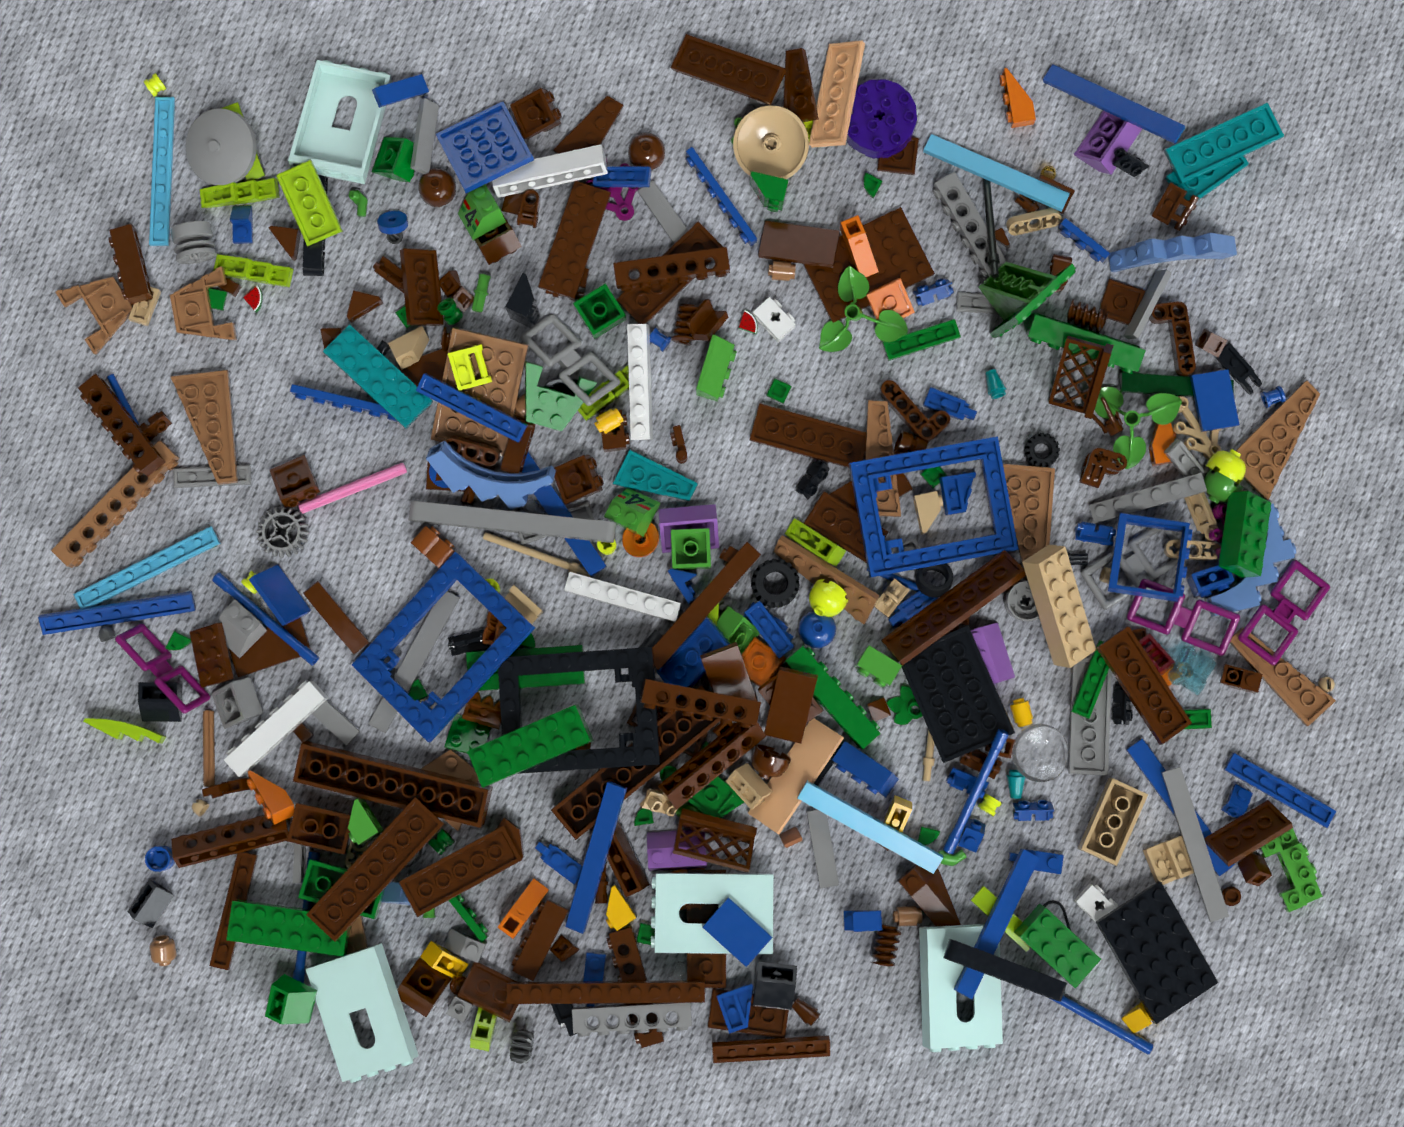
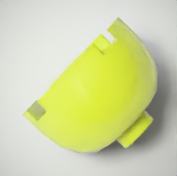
[1205,449,1246,485]
[809,579,848,617]

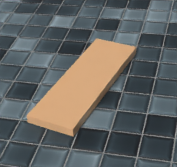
[809,40,865,148]
[748,718,844,834]

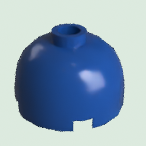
[798,611,836,648]

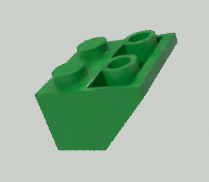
[265,974,317,1025]

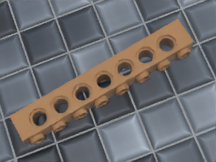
[51,440,180,568]

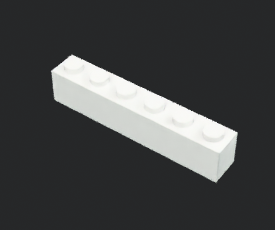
[492,145,608,198]
[627,324,653,440]
[564,572,681,623]
[224,681,329,777]

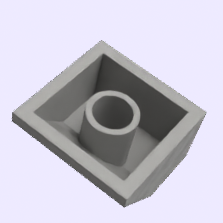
[217,600,267,658]
[211,677,263,729]

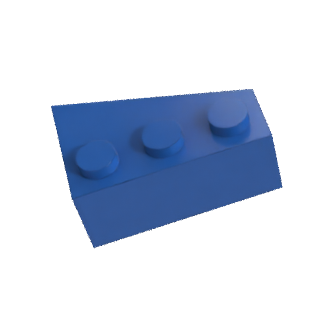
[832,741,899,798]

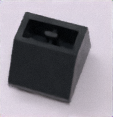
[138,682,183,722]
[752,961,797,1010]

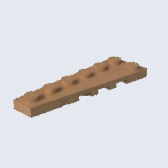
[865,400,901,517]
[773,535,880,624]
[1230,627,1336,726]

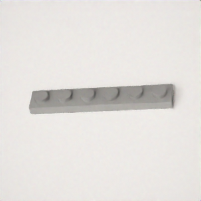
[1089,472,1207,524]

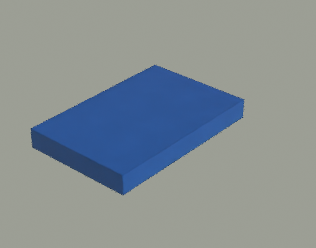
[1190,369,1240,432]
[249,565,311,626]
[702,897,773,967]

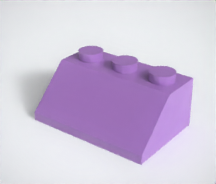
[1074,111,1142,175]
[658,504,719,553]
[971,622,1015,684]
[647,830,707,871]

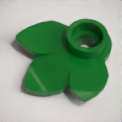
[887,686,922,725]

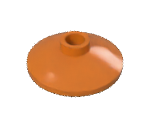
[622,523,659,557]

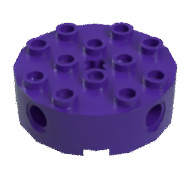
[846,79,917,159]

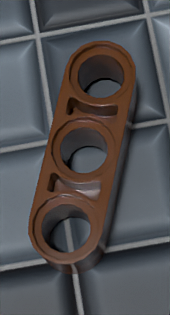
[501,418,535,473]
[446,436,501,466]

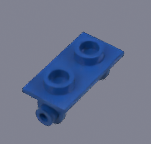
[912,278,954,306]
[1075,521,1116,546]
[946,767,989,798]
[1013,800,1054,821]

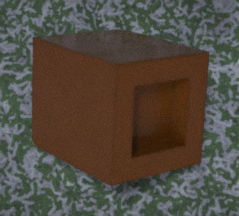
[1238,853,1272,886]

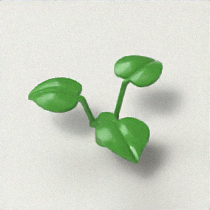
[819,266,908,352]
[1095,387,1182,469]

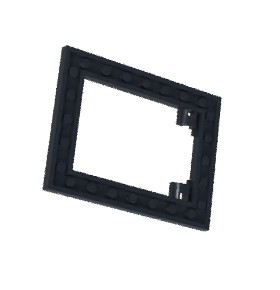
[498,647,660,774]

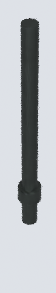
[983,178,1000,278]

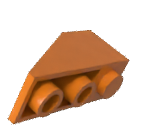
[1000,68,1036,128]
[839,215,879,277]
[1149,423,1176,466]
[246,770,294,825]
[497,878,549,939]

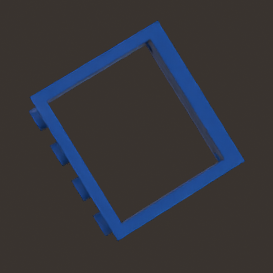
[1108,513,1193,602]

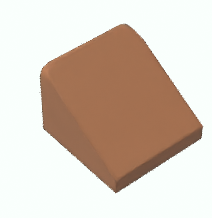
[779,827,802,848]

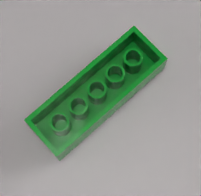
[1026,312,1146,374]
[466,645,586,691]
[784,646,881,749]
[467,704,594,788]
[226,900,351,957]

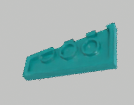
[613,450,698,501]

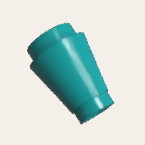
[985,369,1006,399]
[1006,770,1026,799]

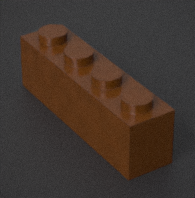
[108,224,153,305]
[591,821,650,898]
[511,899,569,981]

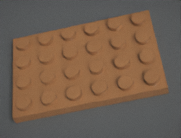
[431,327,529,456]

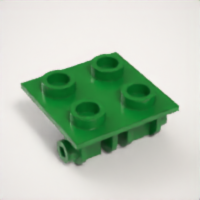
[444,714,491,754]

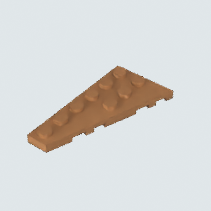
[171,370,238,485]
[1236,380,1320,501]
[1003,464,1055,581]

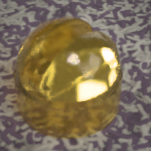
[1040,165,1056,180]

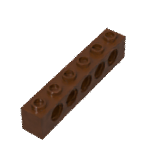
[613,247,730,291]
[78,373,166,476]
[639,679,761,728]
[658,722,766,810]
[171,815,291,868]
[606,926,664,1048]

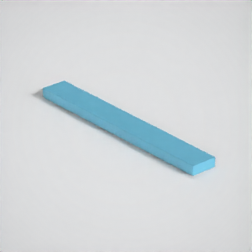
[149,97,175,246]
[923,134,1070,212]
[73,526,221,609]
[797,780,943,874]

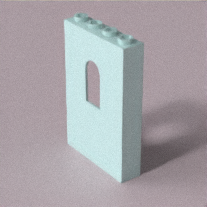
[288,60,392,184]
[651,872,774,954]
[919,924,1003,1052]
[306,943,419,1083]

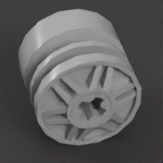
[170,221,217,264]
[1003,581,1039,621]

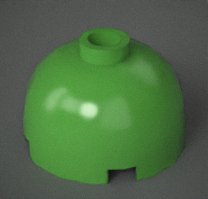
[1204,469,1244,504]

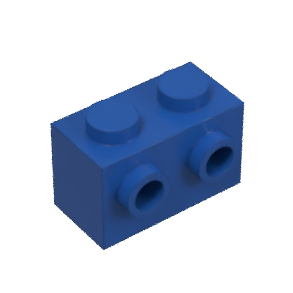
[1187,565,1234,598]

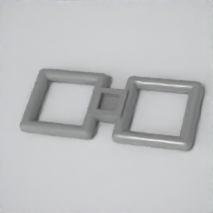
[520,314,620,406]
[1081,528,1187,610]

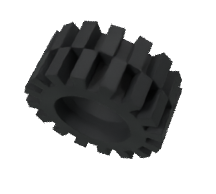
[1024,433,1060,468]

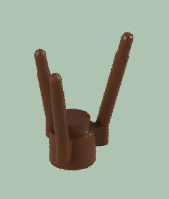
[1092,397,1124,436]

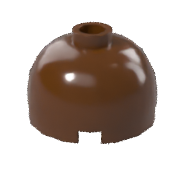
[628,133,665,171]
[418,168,456,207]
[751,744,791,779]

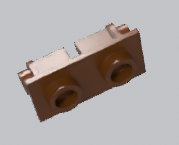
[373,256,404,293]
[139,411,172,442]
[959,749,1002,779]

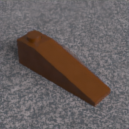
[897,864,961,926]

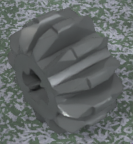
[510,1029,534,1064]

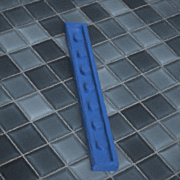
[1043,64,1185,144]
[522,452,607,577]
[38,591,196,635]
[1126,739,1235,876]
[565,781,627,934]
[954,849,1039,999]

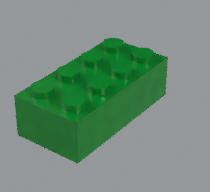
[1218,491,1271,578]
[298,859,385,919]
[1014,903,1101,989]

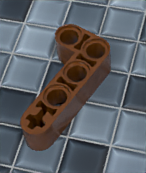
[1149,301,1196,377]
[880,380,950,442]

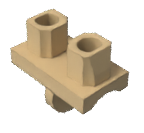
[875,578,910,617]
[640,788,677,817]

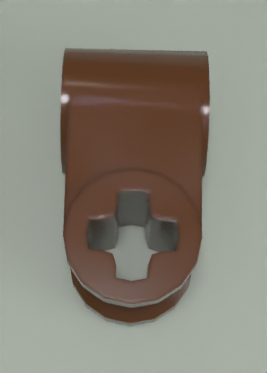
[517,190,540,228]
[1050,254,1072,293]

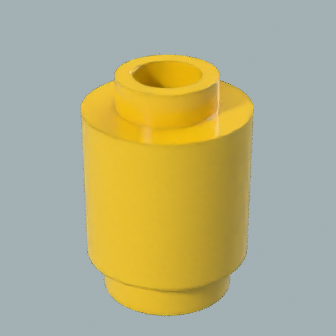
[594,408,624,434]
[1010,698,1033,727]

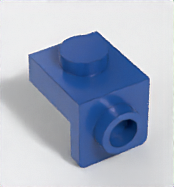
[1221,784,1253,819]
[958,818,986,852]

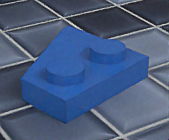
[939,472,976,515]
[716,983,753,1034]

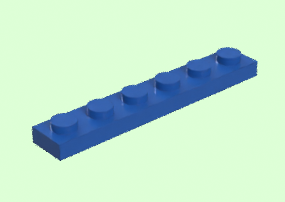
[685,147,757,247]
[416,373,528,443]
[290,384,398,422]
[1224,753,1336,828]

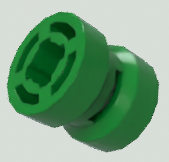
[437,298,463,325]
[660,766,677,782]
[428,828,455,855]

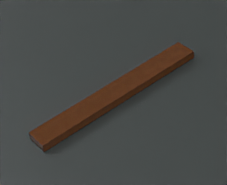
[653,542,761,670]

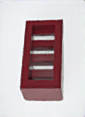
[1139,633,1175,676]

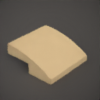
[1143,836,1193,885]

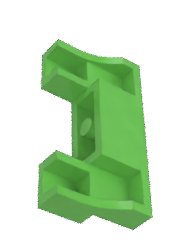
[1261,828,1323,912]

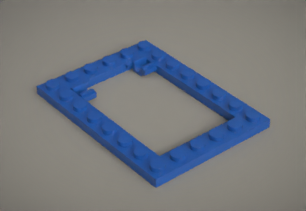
[849,436,1019,578]
[352,552,535,743]

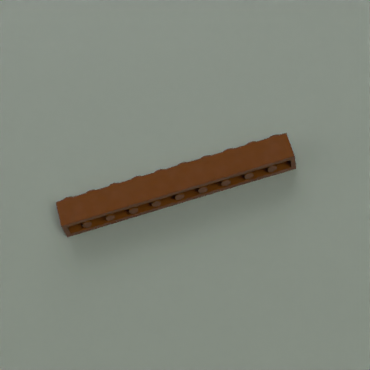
[507,980,705,1004]

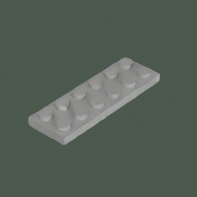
[1068,658,1112,776]

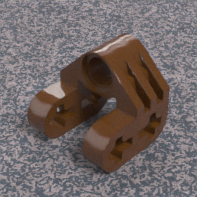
[1079,448,1127,488]

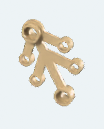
[1173,396,1222,460]

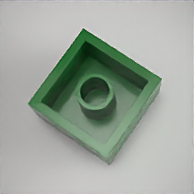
[573,283,626,340]

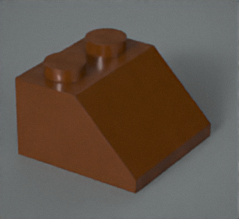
[474,215,522,265]
[397,958,451,1017]

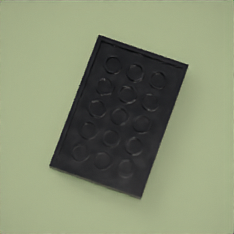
[899,625,1015,763]
[1096,881,1218,1024]

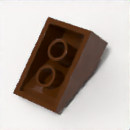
[287,803,351,854]

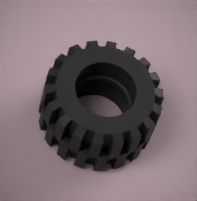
[751,559,800,608]

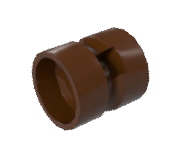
[893,431,928,455]

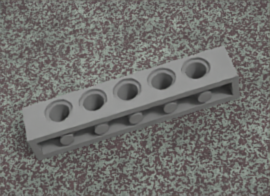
[933,172,1007,281]
[572,1003,692,1037]

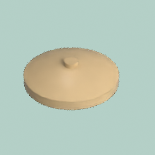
[733,105,809,179]

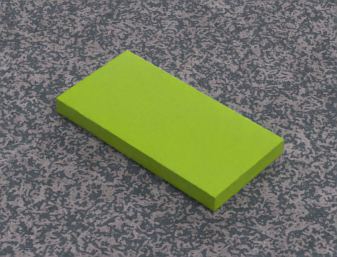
[276,160,343,246]

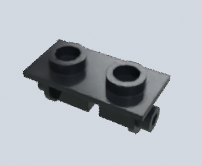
[1112,148,1149,177]
[795,459,830,500]
[448,629,489,656]
[1112,686,1133,725]

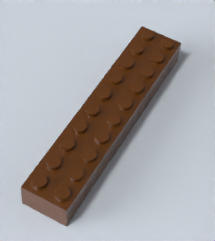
[551,685,723,840]
[293,741,493,828]

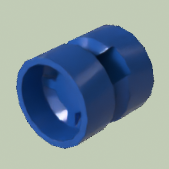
[145,846,175,872]

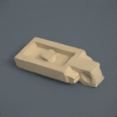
[1184,492,1218,542]

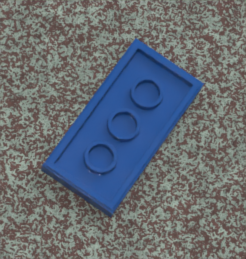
[656,617,730,699]

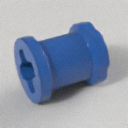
[650,328,672,352]
[1260,386,1286,408]

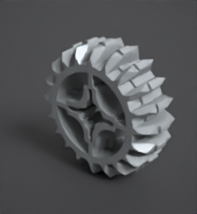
[256,506,309,558]

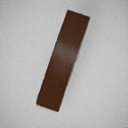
[303,581,369,654]

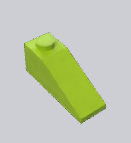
[785,518,846,567]
[470,1007,497,1052]

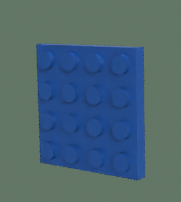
[436,101,534,193]

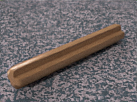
[203,710,215,787]

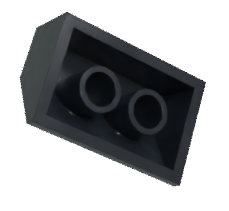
[505,273,540,328]

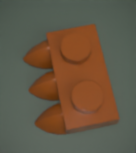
[462,692,501,730]

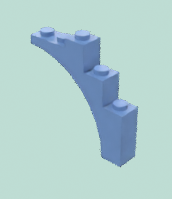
[1109,233,1237,272]
[426,441,556,510]
[1207,503,1296,617]

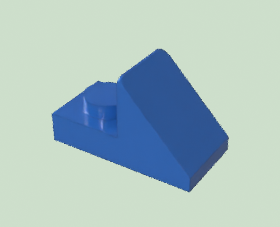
[230,206,253,244]
[668,569,698,604]
[844,910,882,932]

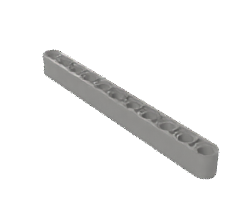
[408,501,616,543]

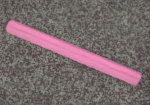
[298,463,407,514]

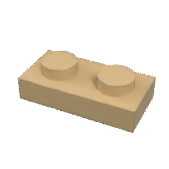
[128,287,161,326]

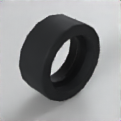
[915,563,953,598]

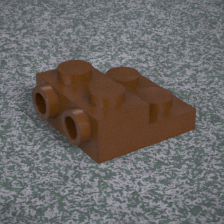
[510,88,562,140]
[269,455,320,507]
[554,455,604,505]

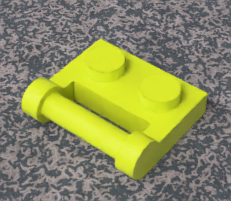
[448,344,492,391]

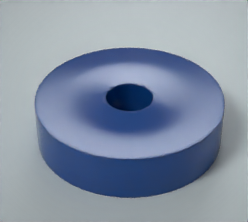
[377,211,408,234]

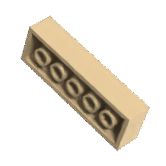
[1022,545,1096,668]

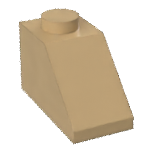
[388,326,429,369]
[913,491,943,535]

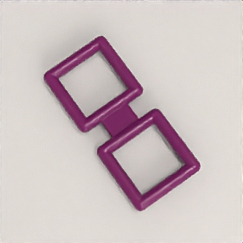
[1238,560,1330,665]
[1126,579,1240,656]
[115,624,210,714]

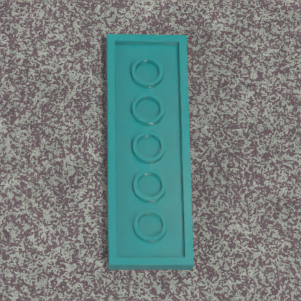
[1164,103,1284,185]
[323,324,433,429]

